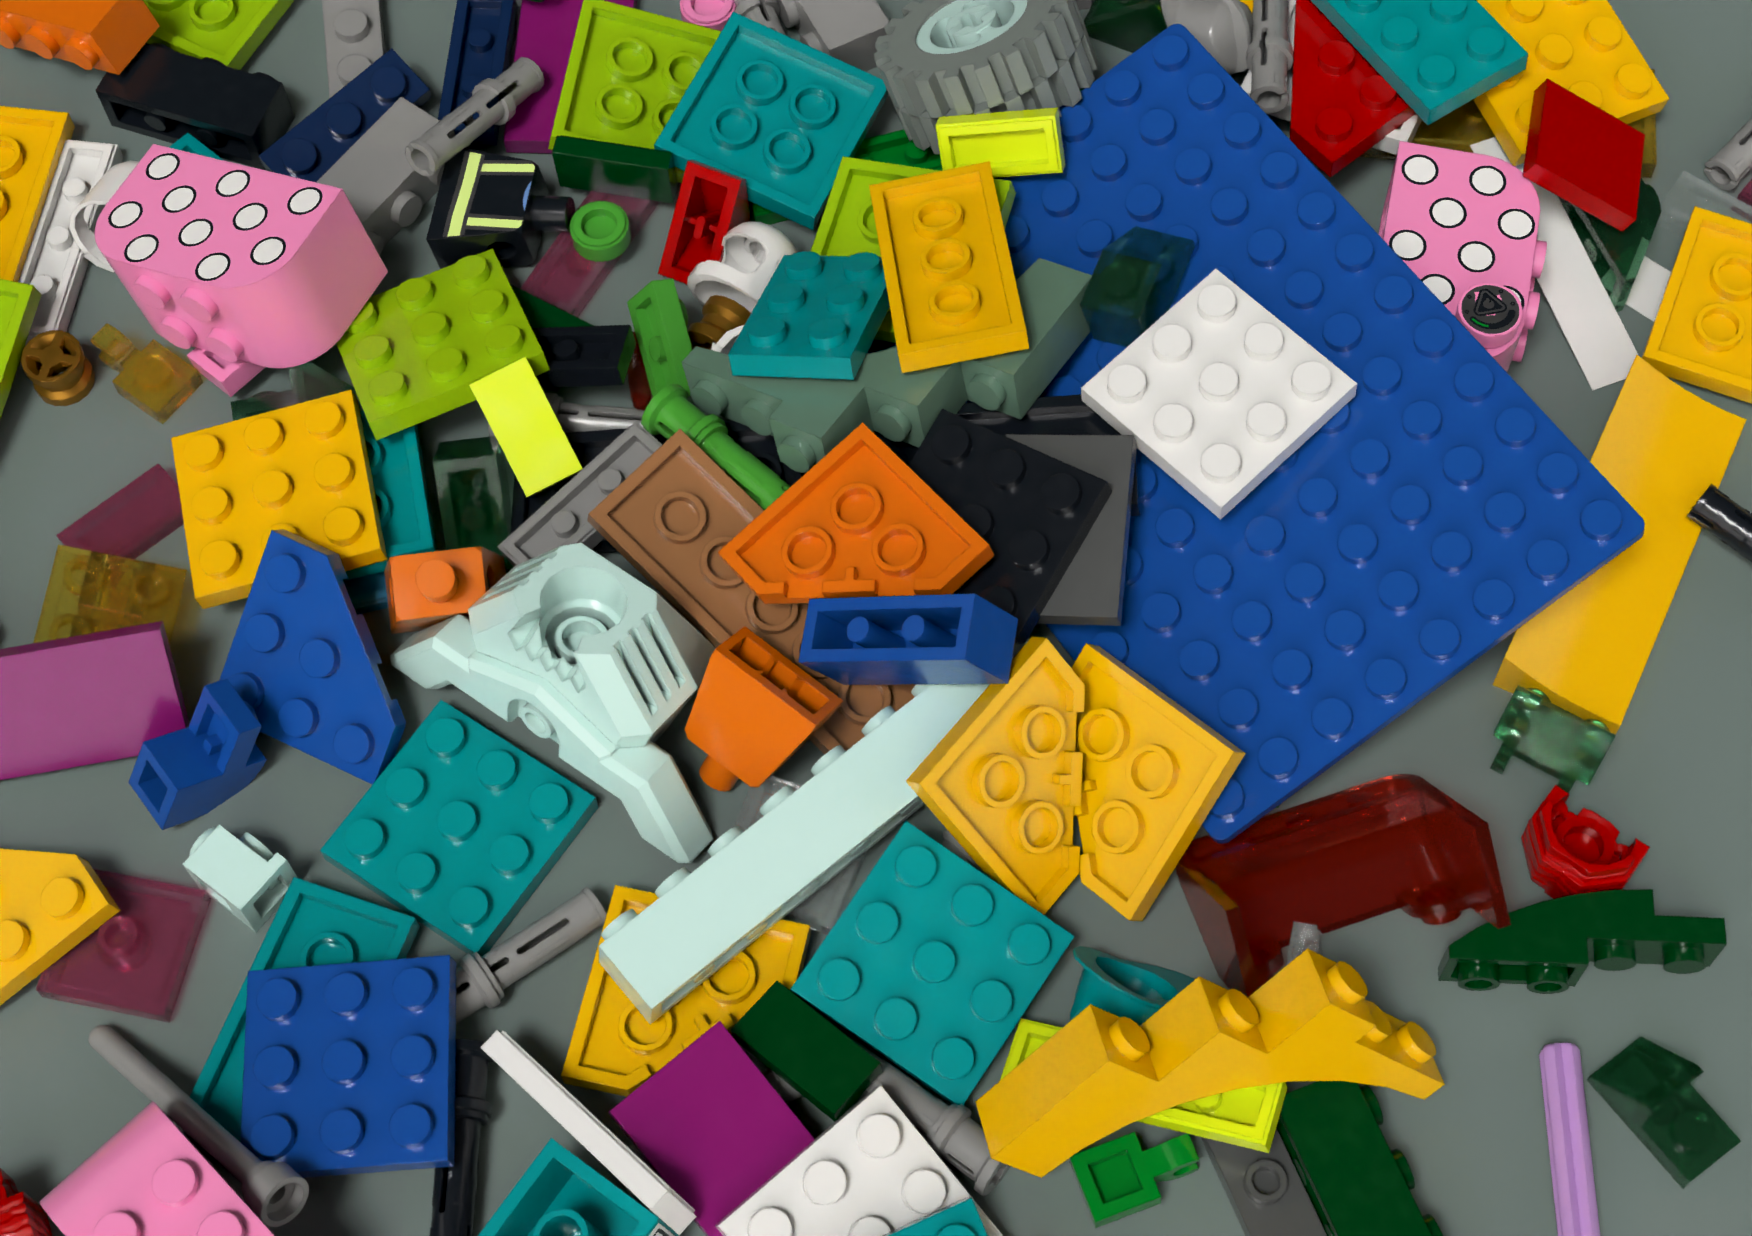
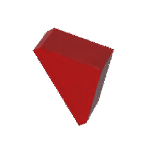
[658,160,751,284]

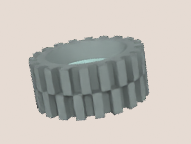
[874,0,1098,154]

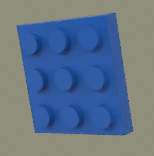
[240,955,456,1178]

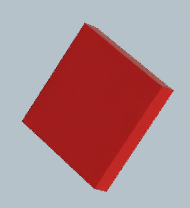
[1522,78,1645,232]

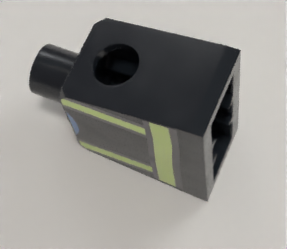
[426,148,575,269]

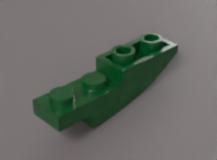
[1438,889,1727,994]

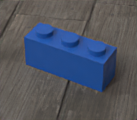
[798,594,1018,685]

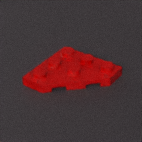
[1289,0,1416,177]

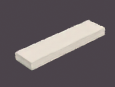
[18,139,123,346]
[480,1030,697,1236]

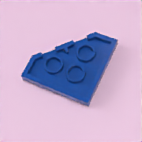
[219,529,406,785]

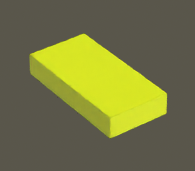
[935,107,1066,178]
[469,357,583,498]

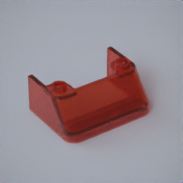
[1175,774,1511,998]

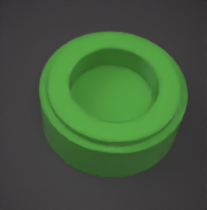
[570,201,631,262]

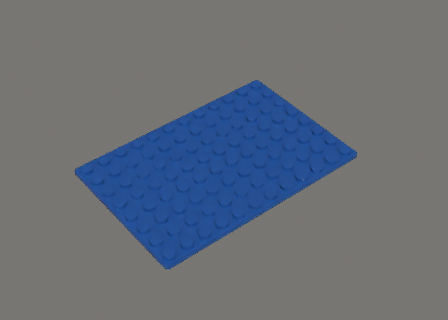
[867,24,1645,844]

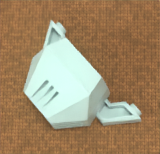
[390,543,715,863]

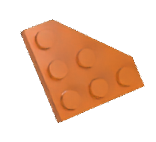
[718,422,995,604]

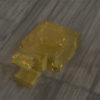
[90,323,203,425]

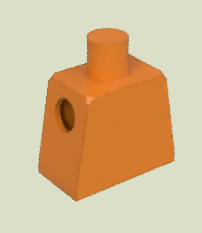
[384,547,506,634]
[684,626,843,792]

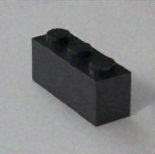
[95,43,295,170]

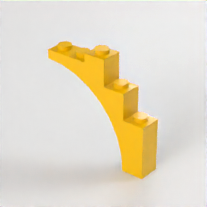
[975,948,1445,1178]

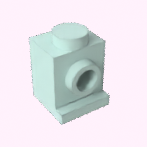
[182,824,298,932]

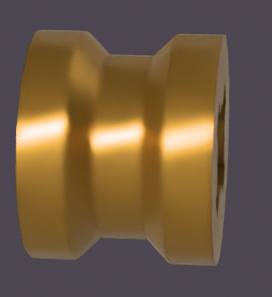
[687,295,751,350]
[21,330,95,406]

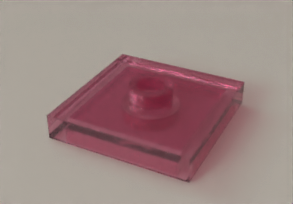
[36,869,211,1023]

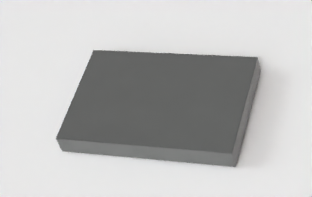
[1006,434,1137,626]

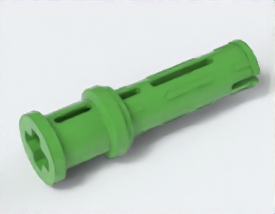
[641,383,791,510]

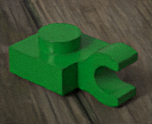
[1069,1132,1200,1228]

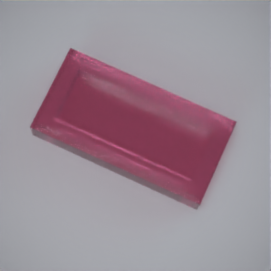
[56,463,184,586]

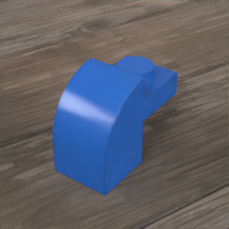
[129,678,267,830]

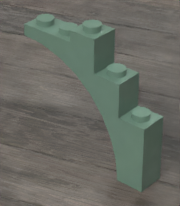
[682,258,1099,473]

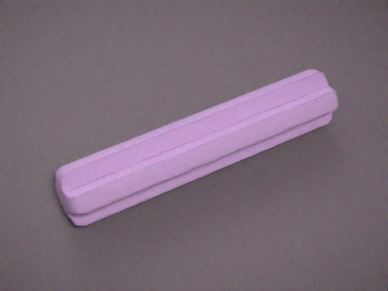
[1539,1043,1600,1236]

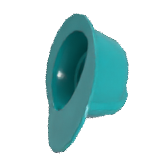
[1070,946,1195,1026]

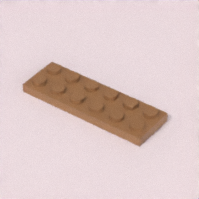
[587,429,916,754]

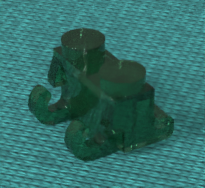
[1490,685,1616,793]

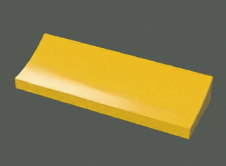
[1493,355,1747,736]

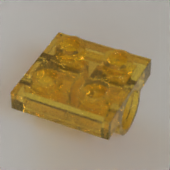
[33,544,187,647]

